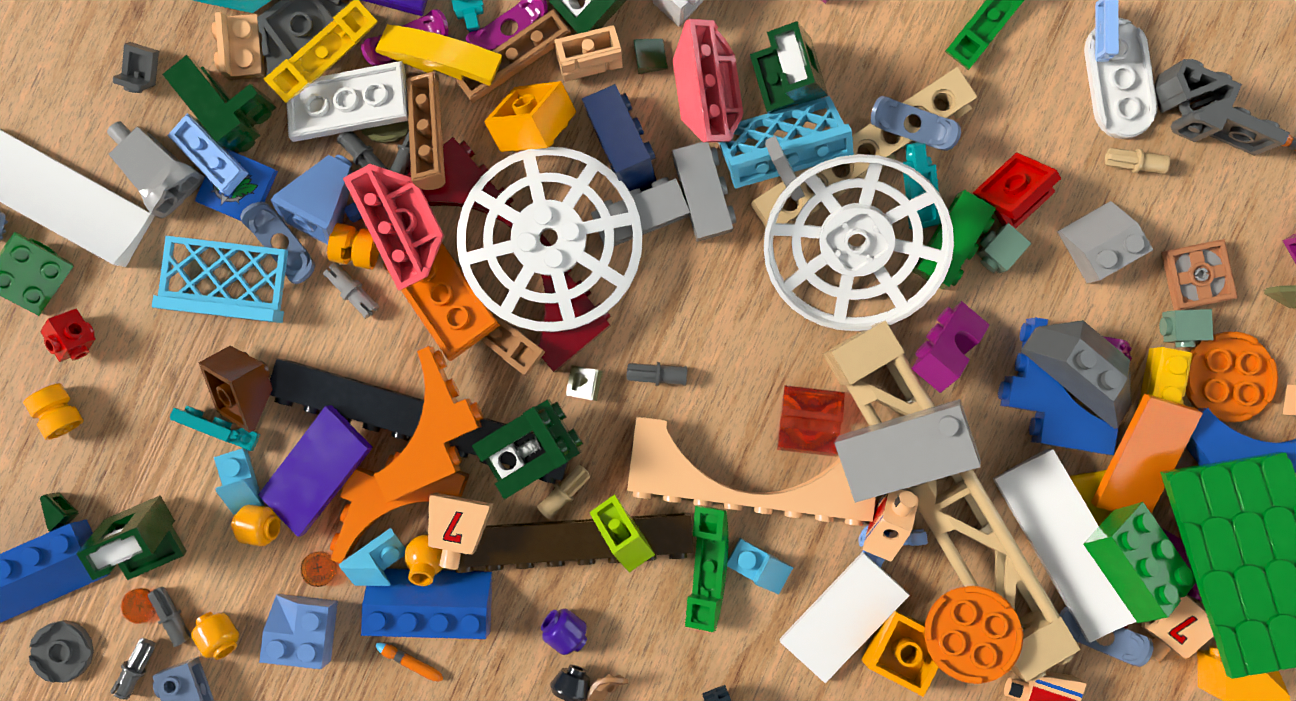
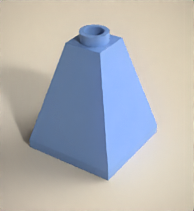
[271,155,353,245]

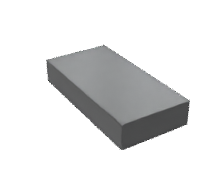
[765,136,805,201]

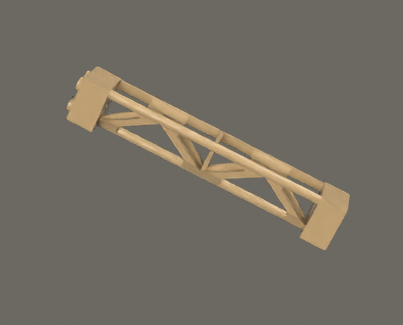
[823,320,1081,682]

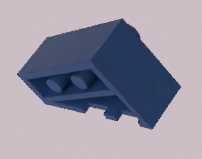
[582,84,657,192]

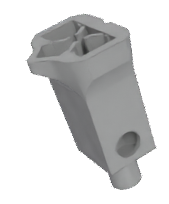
[107,121,205,218]

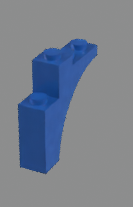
[998,317,1118,456]
[1186,408,1296,473]

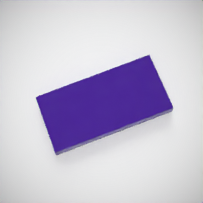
[258,405,373,537]

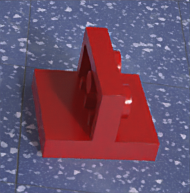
[973,152,1061,229]

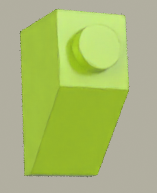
[589,495,655,573]

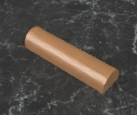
[455,9,572,104]
[406,71,445,190]

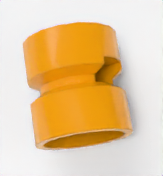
[327,223,380,270]
[23,383,84,440]

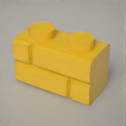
[1138,347,1193,406]

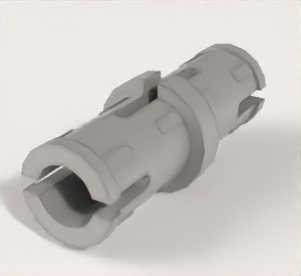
[323,262,379,319]

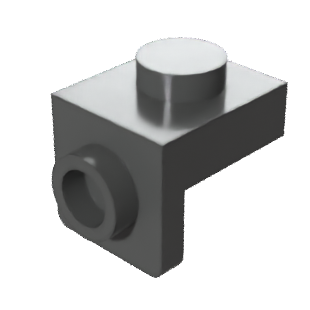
[113,42,159,93]

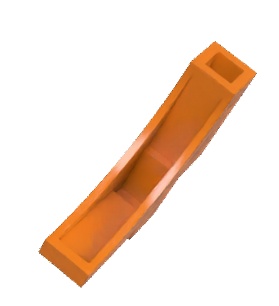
[374,346,484,503]
[330,450,470,563]

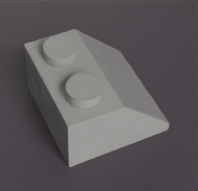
[1057,201,1153,283]

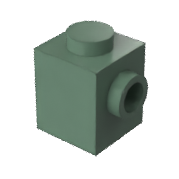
[976,223,1032,273]
[1159,309,1213,348]

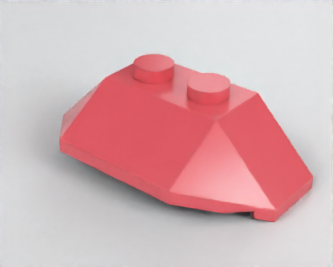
[673,19,743,142]
[343,164,444,291]

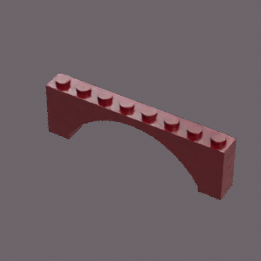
[406,137,611,372]

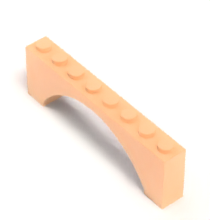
[627,416,876,526]

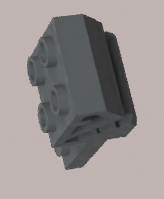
[1154,59,1290,156]

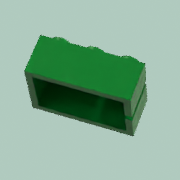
[1083,502,1196,623]

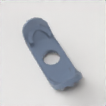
[871,96,961,151]
[240,202,315,284]
[1059,606,1154,667]

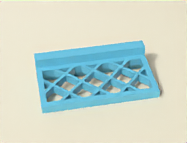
[718,96,854,189]
[152,236,288,323]

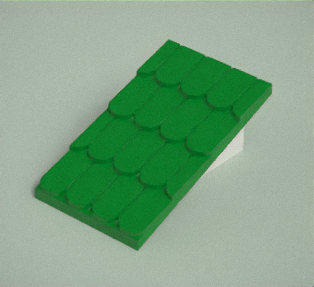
[1160,452,1296,679]

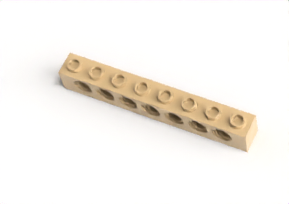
[751,67,977,228]

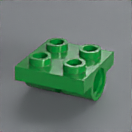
[0,232,74,316]

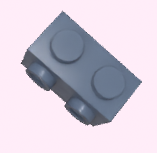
[152,656,214,701]

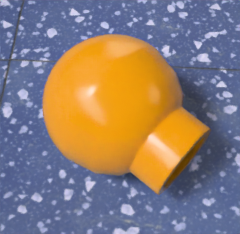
[405,534,443,586]

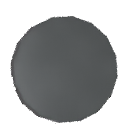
[29,620,94,683]

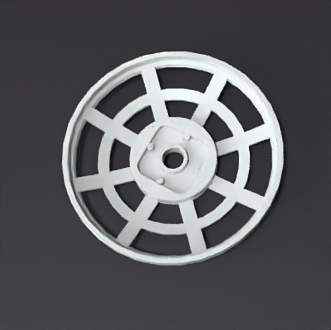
[457,147,642,332]
[764,154,954,331]

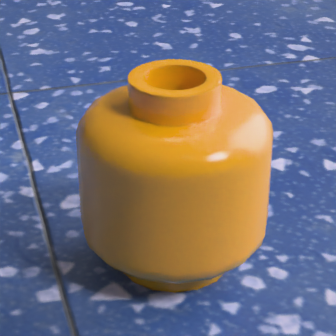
[231,504,281,547]
[191,612,239,660]

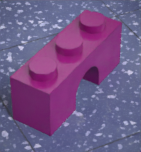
[911,301,989,393]

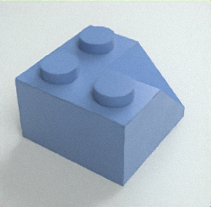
[259,594,338,669]

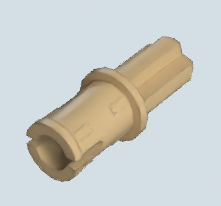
[1104,148,1170,174]
[537,465,590,520]

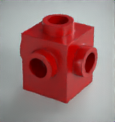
[40,308,96,362]

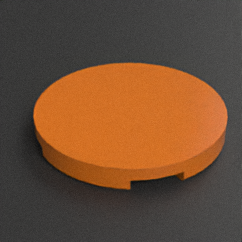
[1186,331,1278,422]
[924,586,1023,684]

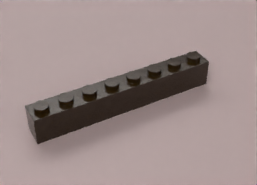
[455,513,694,573]

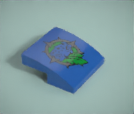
[195,148,278,221]

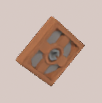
[1161,239,1238,310]

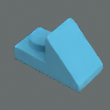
[214,448,264,515]
[338,528,406,586]
[727,538,793,594]

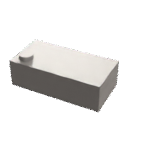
[834,399,981,503]

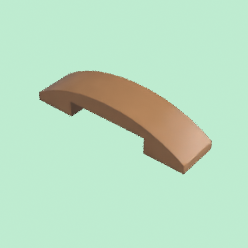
[481,310,545,377]

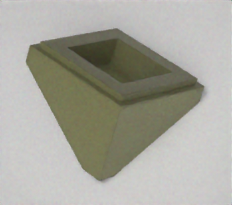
[1264,285,1296,308]

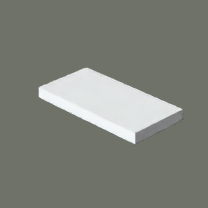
[287,61,408,142]
[780,552,910,683]

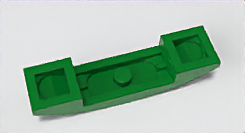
[945,0,1024,70]
[685,505,728,633]

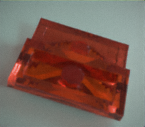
[777,385,845,457]

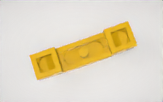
[264,0,378,103]

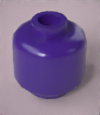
[541,608,587,655]

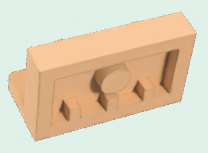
[212,12,265,79]

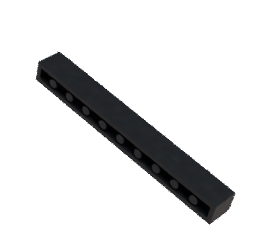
[270,358,569,484]

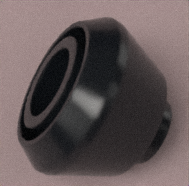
[550,665,590,701]

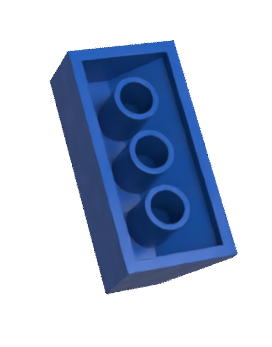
[0,519,110,623]
[361,568,492,639]

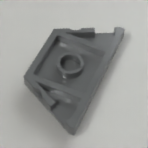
[257,0,348,75]

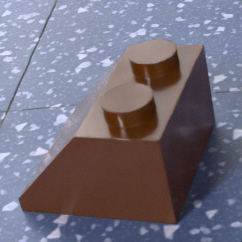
[198,345,272,433]

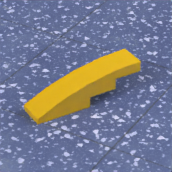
[375,24,502,86]

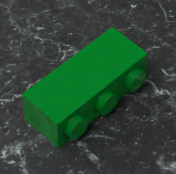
[912,189,996,289]

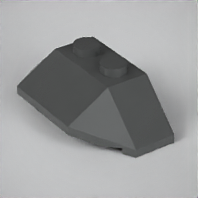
[1021,320,1132,429]

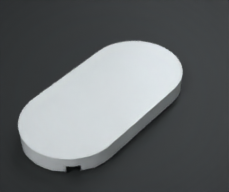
[1084,18,1158,139]

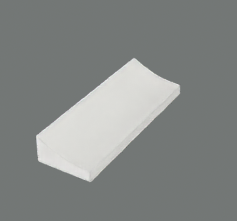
[0,129,155,267]
[993,449,1136,643]

